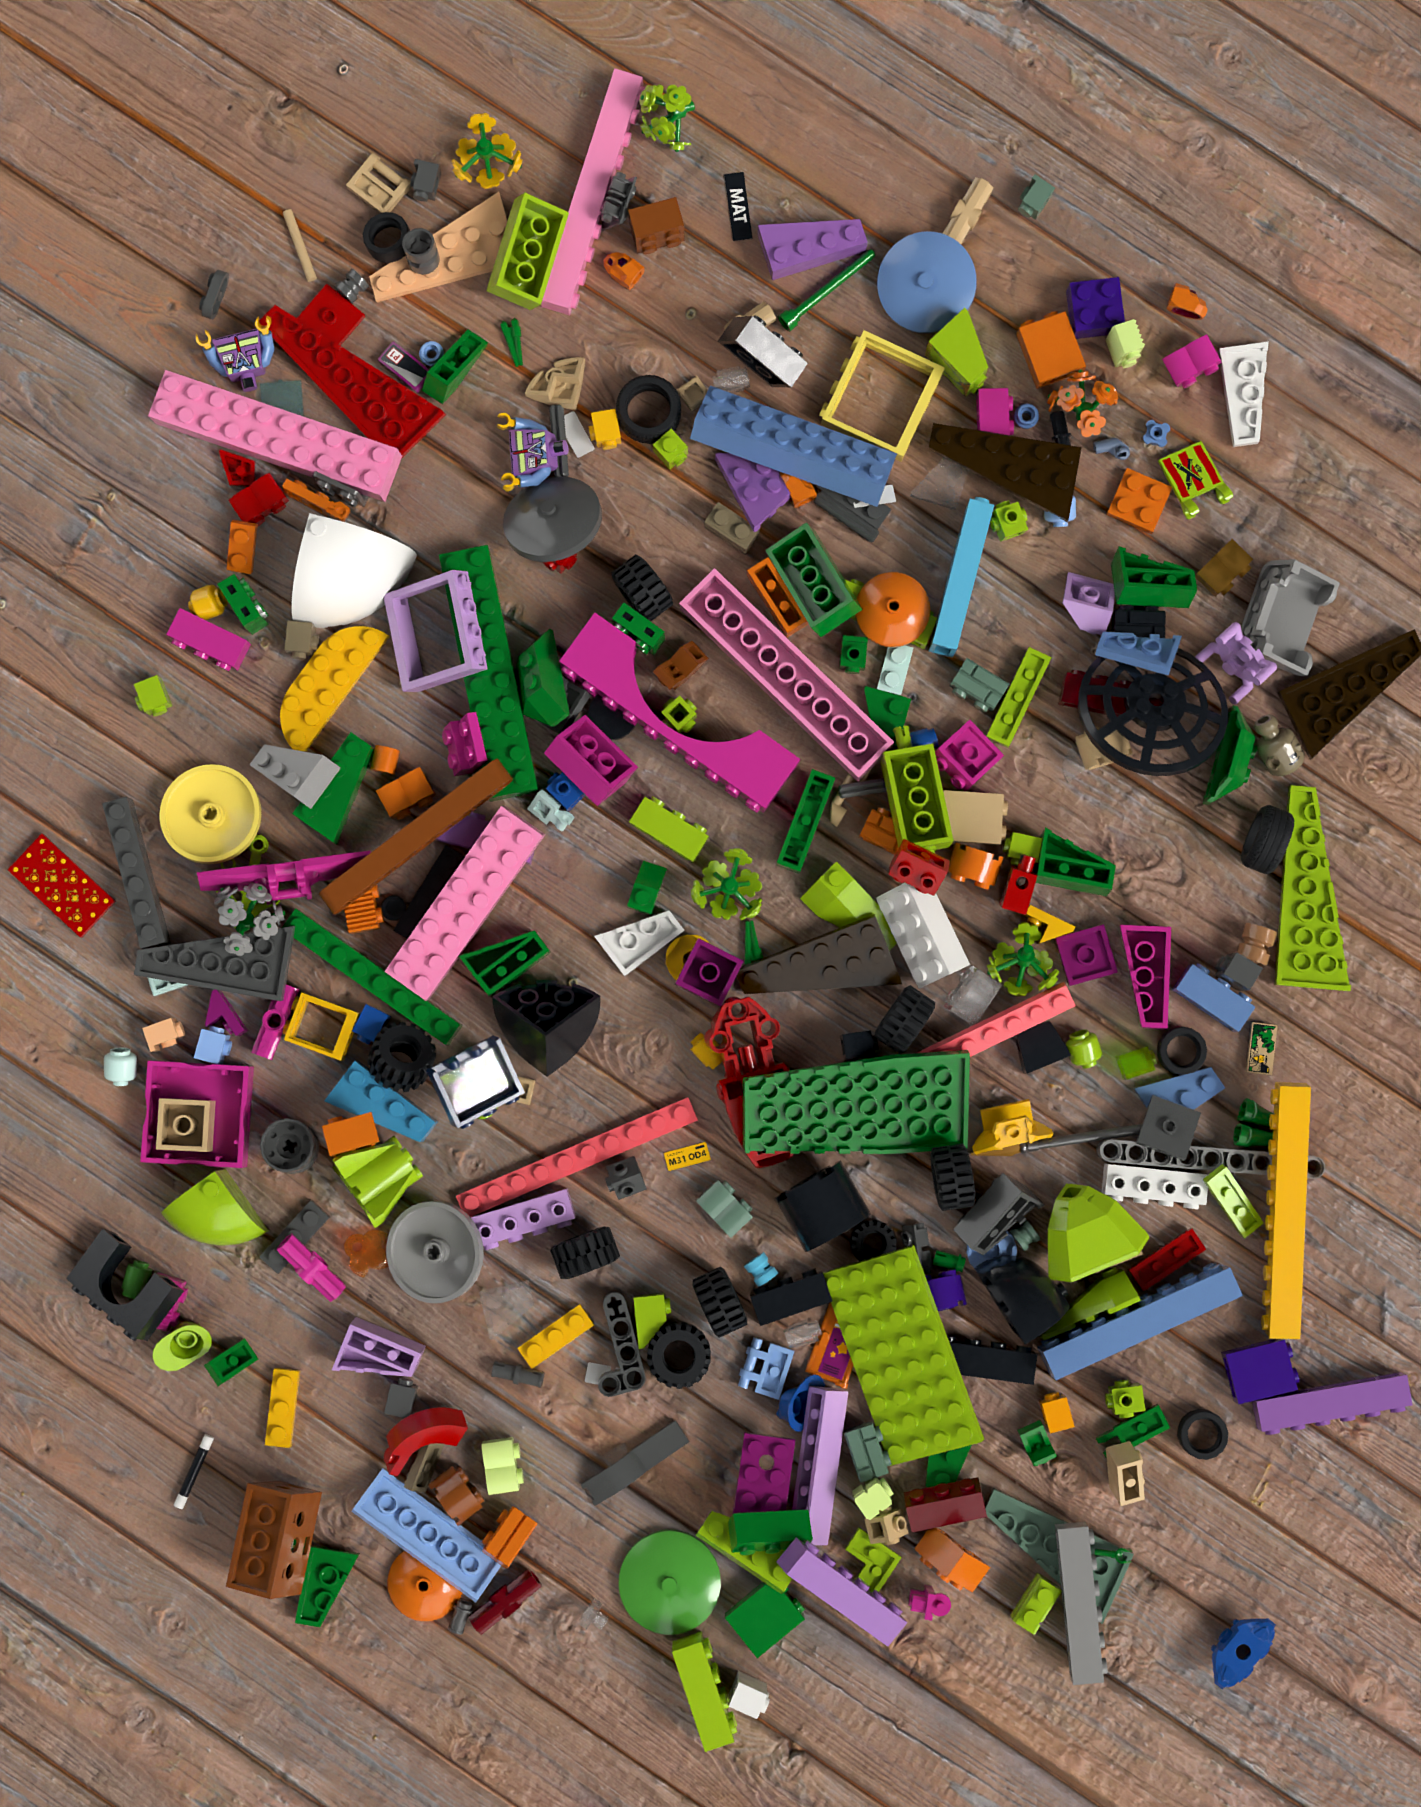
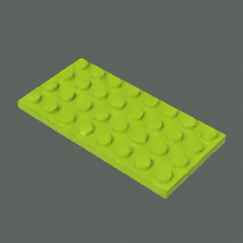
[823,1245,984,1466]

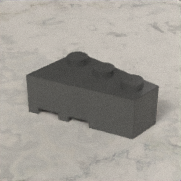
[953,1173,1045,1255]

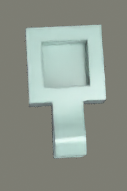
[528,789,574,831]

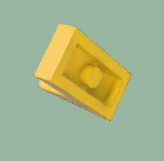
[1023,905,1075,944]

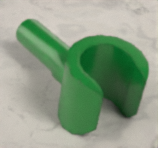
[1095,1548,1133,1564]

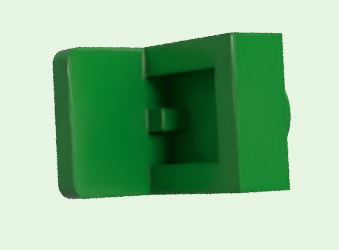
[1017,1420,1057,1466]

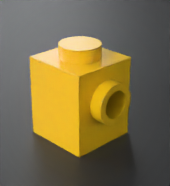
[588,409,621,450]

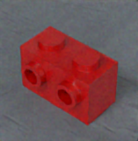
[888,839,950,896]

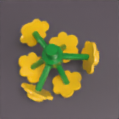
[452,113,523,189]

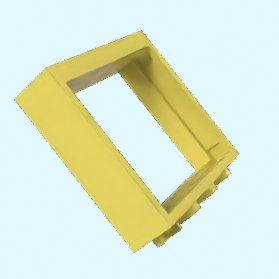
[819,330,945,462]

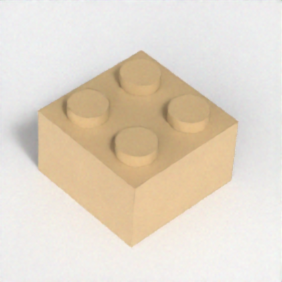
[156,1098,216,1152]

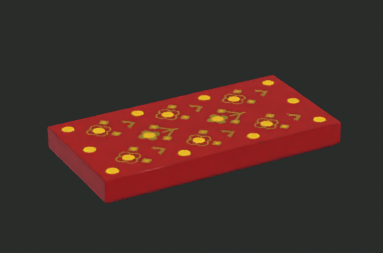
[8,833,116,938]

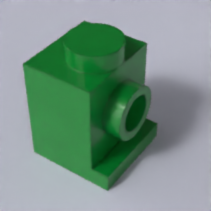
[839,635,868,674]

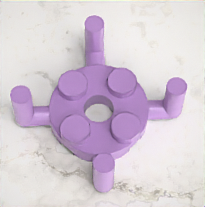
[1195,622,1277,705]

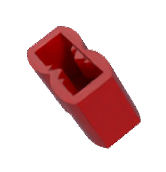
[228,473,289,527]

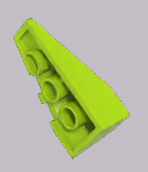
[800,861,897,951]

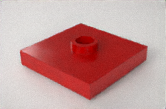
[297,284,365,346]

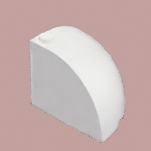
[292,513,417,628]

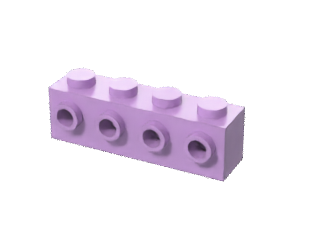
[470,1188,576,1250]

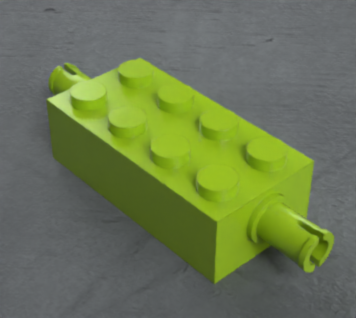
[880,726,954,853]

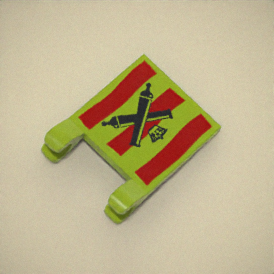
[1158,441,1233,520]

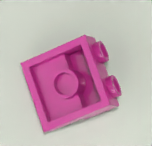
[442,712,487,776]
[935,720,1004,792]

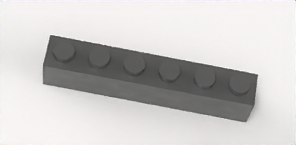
[102,797,171,949]

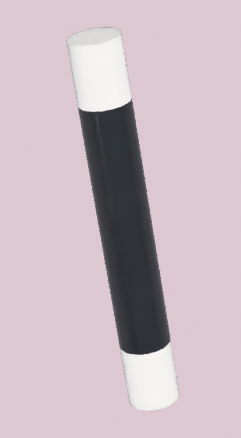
[174,1434,214,1509]

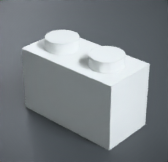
[728,1671,770,1719]

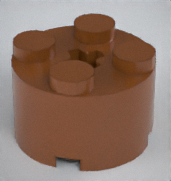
[428,1465,485,1526]

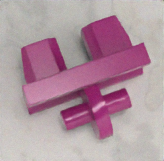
[908,1585,951,1621]

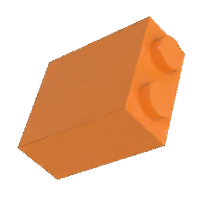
[1016,311,1086,389]

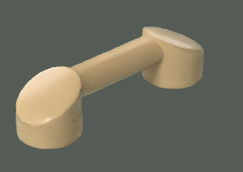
[829,768,872,827]

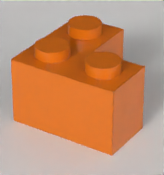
[914,1527,991,1593]

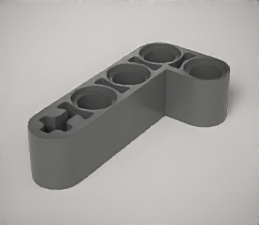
[598,1291,646,1397]

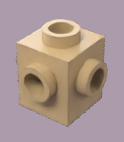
[864,1506,909,1545]

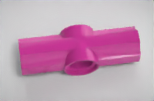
[251,985,300,1060]
[276,1233,346,1302]

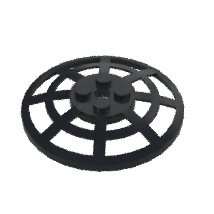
[1077,648,1228,776]

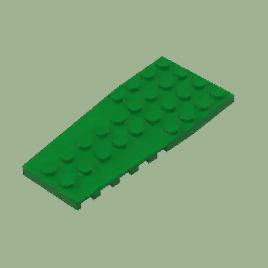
[743,1050,970,1154]

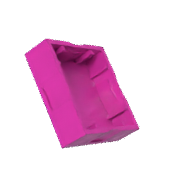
[140,1061,254,1168]

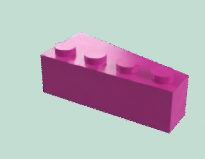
[1120,925,1171,1029]

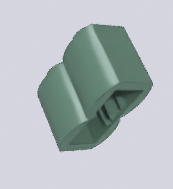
[696,1180,753,1238]

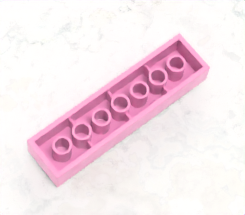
[385,805,545,1001]

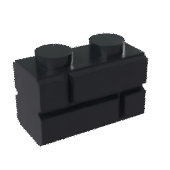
[1112,605,1166,638]

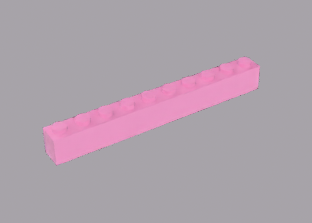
[541,68,645,315]

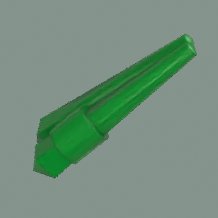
[500,317,523,367]
[744,920,763,965]

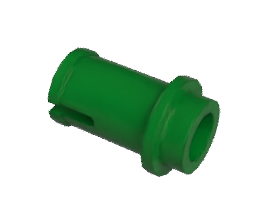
[933,1250,966,1274]

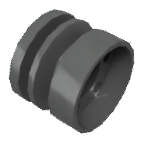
[260,1118,320,1174]

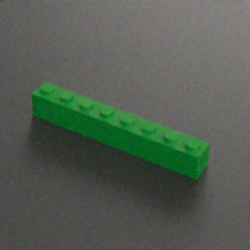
[282,908,463,1046]

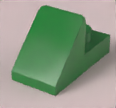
[204,1338,258,1386]

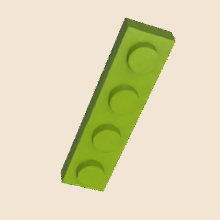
[986,647,1052,748]

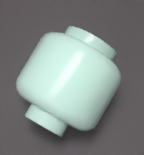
[104,1047,137,1086]

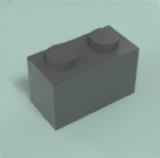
[1214,952,1263,992]

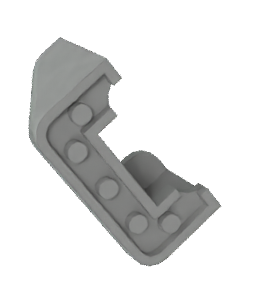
[1241,559,1340,676]

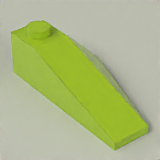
[1040,1267,1141,1340]

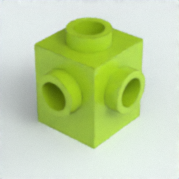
[990,500,1028,542]
[661,695,697,733]
[1105,1380,1146,1418]

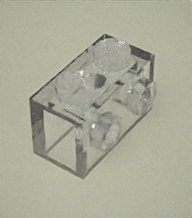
[944,965,1002,1026]

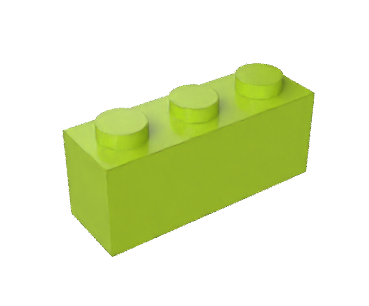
[629,796,709,863]

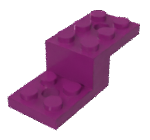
[732,1432,795,1515]

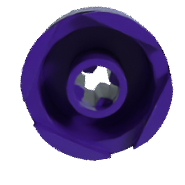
[925,1270,967,1312]

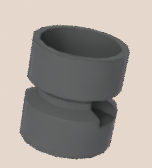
[402,228,440,275]

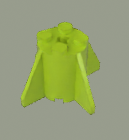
[332,1135,423,1228]

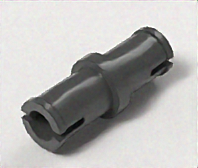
[491,1361,545,1388]

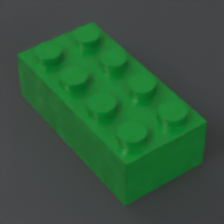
[765,522,863,637]

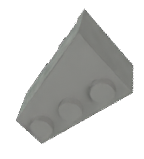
[250,745,340,809]

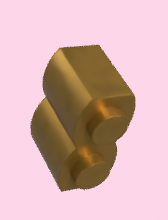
[1195,539,1253,597]

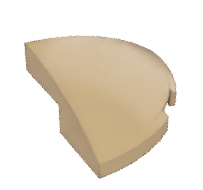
[525,357,585,410]

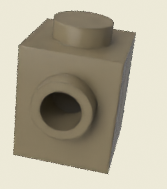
[284,620,319,660]

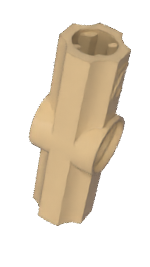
[942,177,994,244]

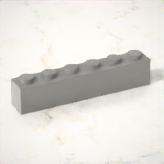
[1055,1522,1108,1685]

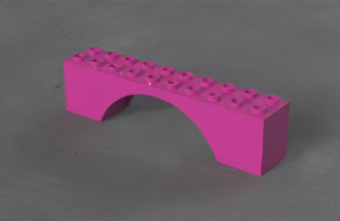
[559,613,800,813]

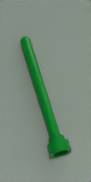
[778,249,876,332]

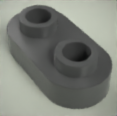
[199,269,229,320]

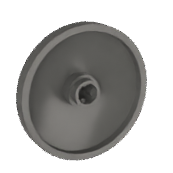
[503,477,602,562]

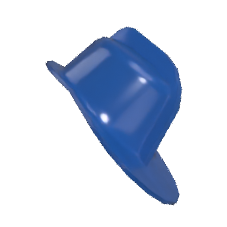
[776,1375,825,1432]

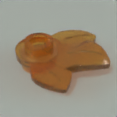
[344,1229,389,1278]

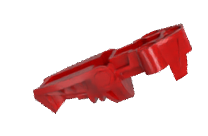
[704,996,794,1168]

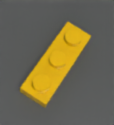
[517,1304,595,1369]
[265,1368,300,1448]

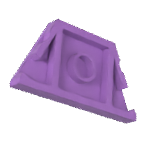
[715,453,790,532]

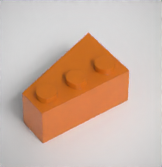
[322,1112,380,1158]

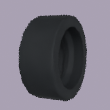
[363,212,410,263]
[1156,1027,1207,1075]
[1177,1409,1229,1460]

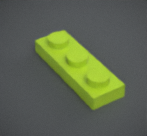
[1203,1164,1264,1239]

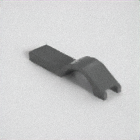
[581,1420,690,1506]

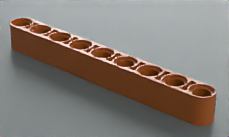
[319,759,513,915]

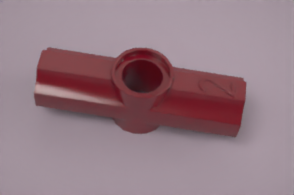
[468,1568,542,1635]

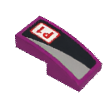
[377,341,429,393]

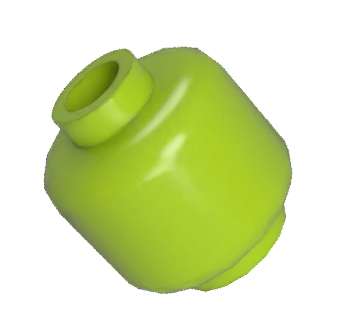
[1066,1029,1102,1069]

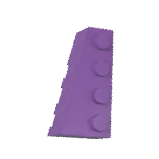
[757,219,868,280]

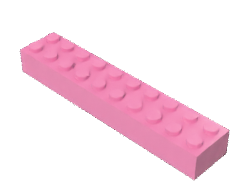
[148,370,402,502]
[679,568,894,782]

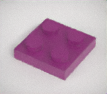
[1054,924,1118,987]

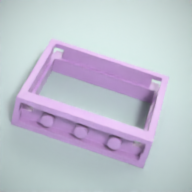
[384,570,488,692]

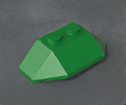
[515,629,570,727]
[1202,705,1257,805]

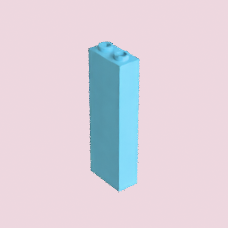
[928,497,994,658]

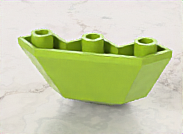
[1048,1183,1149,1282]

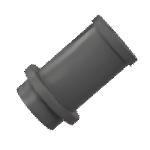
[447,1599,473,1635]

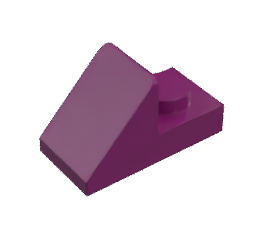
[205,990,249,1036]

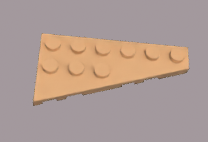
[369,192,507,302]

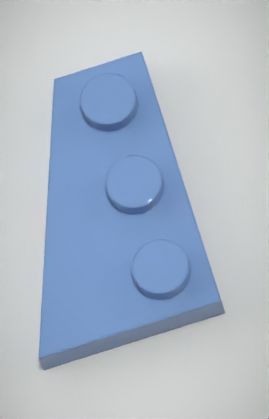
[1095,632,1182,676]
[1133,1067,1225,1110]

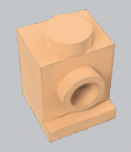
[142,1018,185,1052]

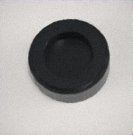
[381,896,407,921]

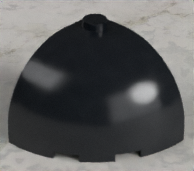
[492,980,600,1077]
[974,1255,1070,1344]

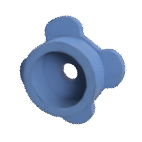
[1143,420,1170,447]

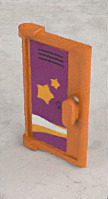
[805,1302,854,1389]

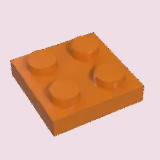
[1106,468,1172,534]

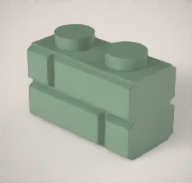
[950,658,1009,712]
[843,1421,892,1482]

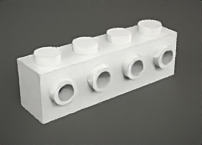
[1101,1163,1208,1209]

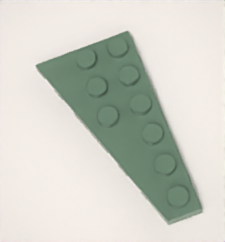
[985,1488,1134,1624]

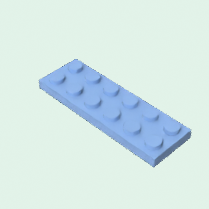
[351,1468,501,1603]

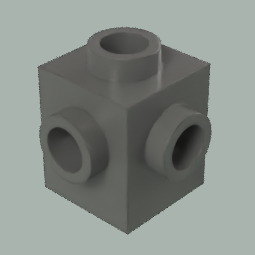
[605,1156,647,1200]

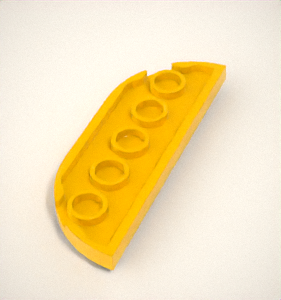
[280,626,389,752]

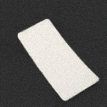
[564,411,595,458]
[585,1362,635,1388]

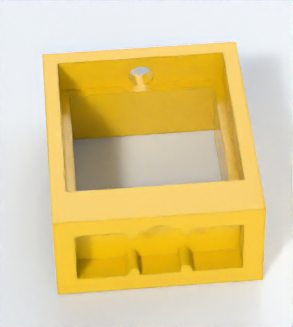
[282,992,361,1061]

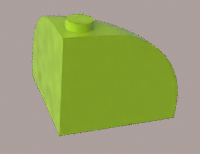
[161,1169,269,1246]

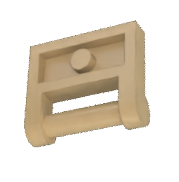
[346,153,412,213]

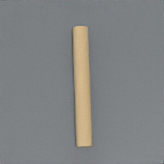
[283,209,317,282]

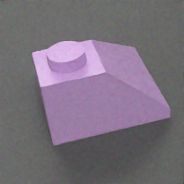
[1063,572,1115,635]

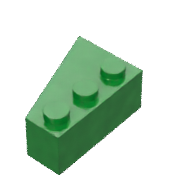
[1111,546,1197,608]
[1035,827,1116,897]
[459,930,551,997]

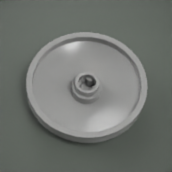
[386,1201,484,1303]

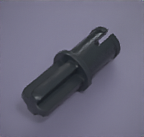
[1050,411,1072,445]

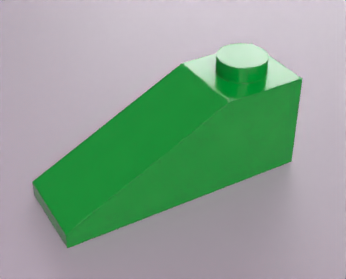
[422,329,488,405]

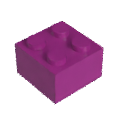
[675,938,744,1007]

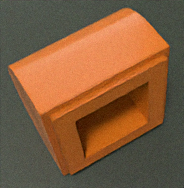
[370,745,400,775]

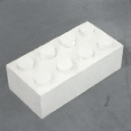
[876,883,970,989]

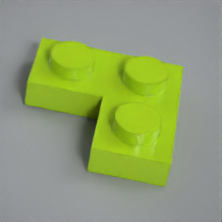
[845,1527,902,1592]

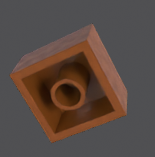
[628,197,685,254]

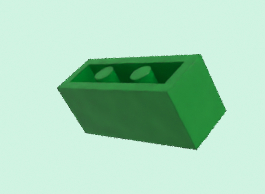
[728,1510,813,1555]

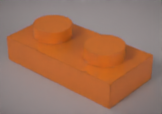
[226,520,258,574]

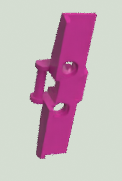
[197,850,371,905]

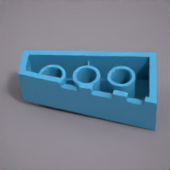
[324,1061,438,1142]

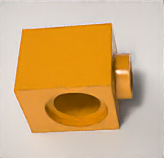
[1039,1392,1075,1434]

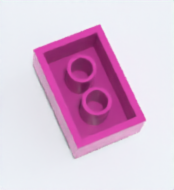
[544,715,638,806]

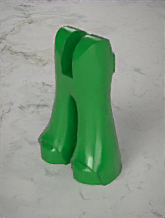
[1233,1098,1274,1147]

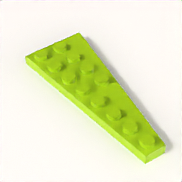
[1274,785,1351,991]

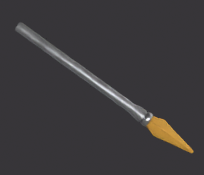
[971,1124,1142,1156]

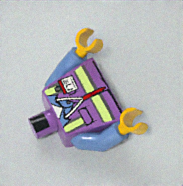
[195,316,274,392]
[496,413,569,491]

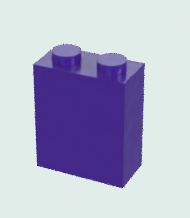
[1221,1339,1299,1405]

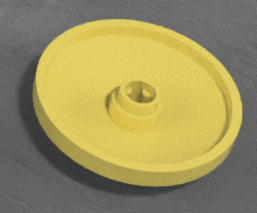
[160,764,261,864]

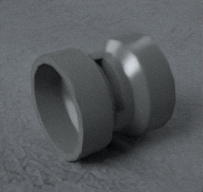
[334,268,369,304]

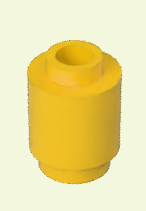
[690,1032,722,1070]

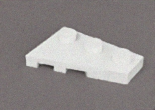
[594,911,685,976]

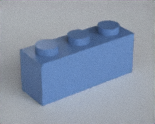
[1172,963,1255,1032]

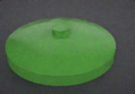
[619,1529,721,1635]

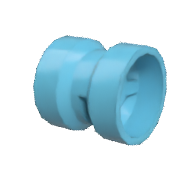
[744,1252,778,1287]

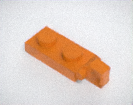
[282,478,350,522]

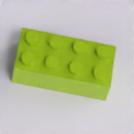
[486,192,569,310]
[672,1631,738,1752]

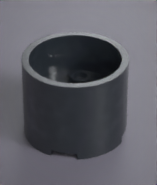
[774,1160,871,1252]

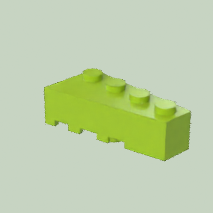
[695,1511,792,1594]

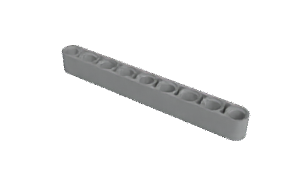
[1096,1139,1325,1179]

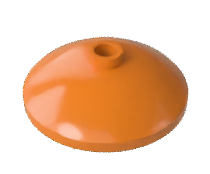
[855,572,930,647]
[387,1551,462,1621]

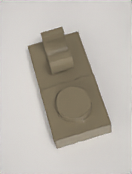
[404,1443,444,1492]

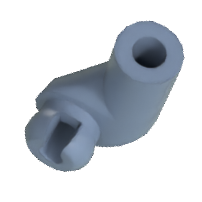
[1093,438,1130,460]

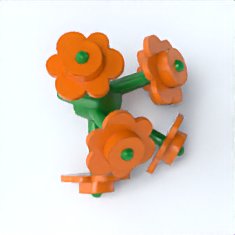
[1047,369,1118,437]

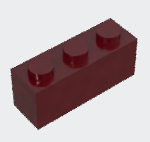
[903,1477,987,1532]

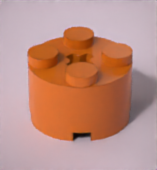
[948,842,1004,890]

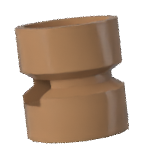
[1236,923,1277,967]

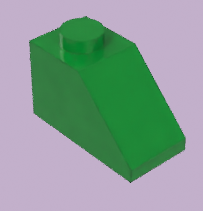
[627,861,667,916]

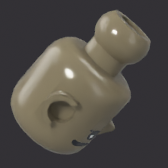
[1254,714,1305,776]

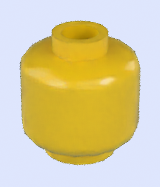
[188,584,228,620]

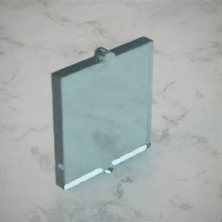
[260,380,304,417]

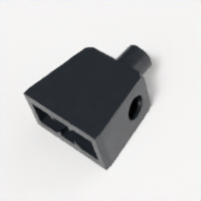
[1015,1021,1071,1074]

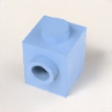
[194,1025,232,1065]

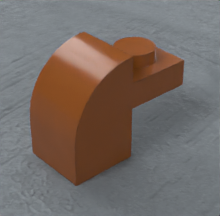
[653,641,709,690]

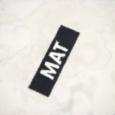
[724,172,753,241]

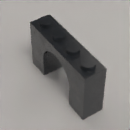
[66,1229,184,1341]

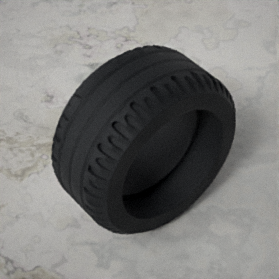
[616,375,681,444]
[1241,805,1295,874]

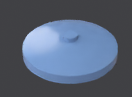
[877,231,977,333]

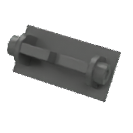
[901,1223,933,1274]

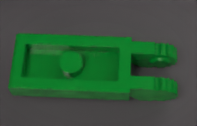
[1096,1404,1170,1458]

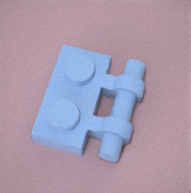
[738,1337,794,1400]

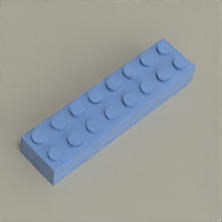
[690,386,897,507]
[1037,1262,1243,1380]

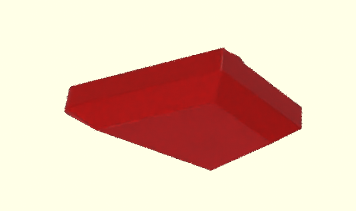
[219,449,256,486]

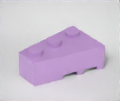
[332,1317,426,1377]

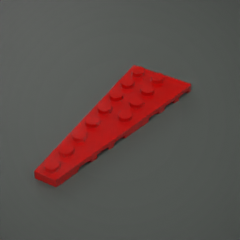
[259,305,447,459]

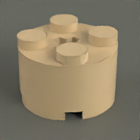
[1075,727,1133,770]

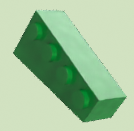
[292,732,374,845]

